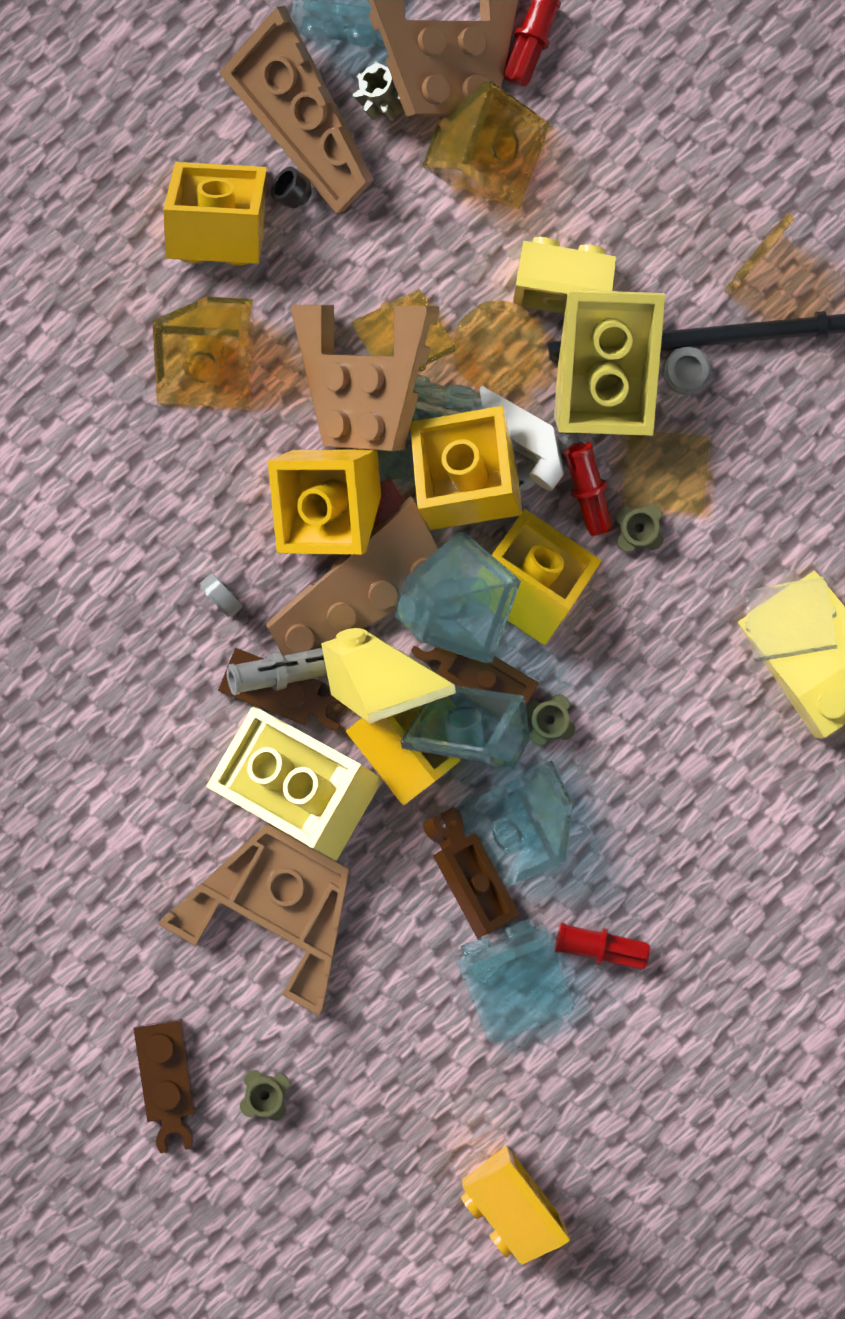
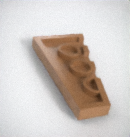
[219,6,374,214]
[266,496,454,655]

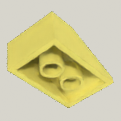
[554,289,665,436]
[737,571,845,738]
[206,706,383,861]

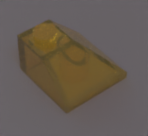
[421,81,551,209]
[153,296,254,408]

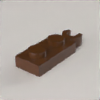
[411,625,539,724]
[218,647,347,730]
[423,806,520,939]
[133,1019,196,1154]

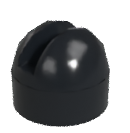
[271,166,312,208]

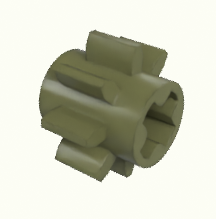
[353,60,404,121]

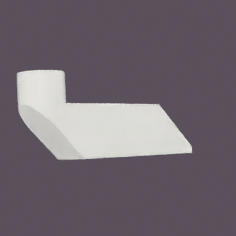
[480,386,564,491]

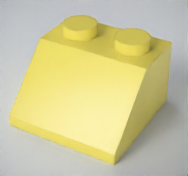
[512,237,616,314]

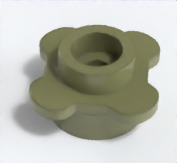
[616,504,664,552]
[524,694,575,745]
[240,1070,290,1121]

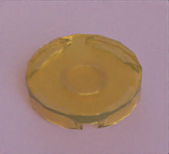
[453,300,545,394]

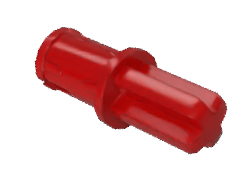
[504,0,561,87]
[563,442,613,536]
[554,922,650,970]

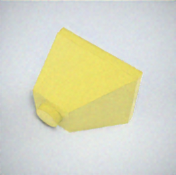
[321,628,456,723]

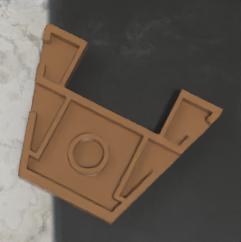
[368,0,518,117]
[291,304,439,451]
[159,823,350,1016]

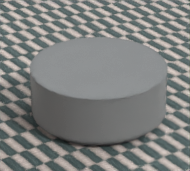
[663,347,711,395]
[200,572,244,618]

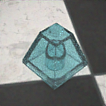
[394,532,521,663]
[401,686,530,770]
[456,760,573,888]

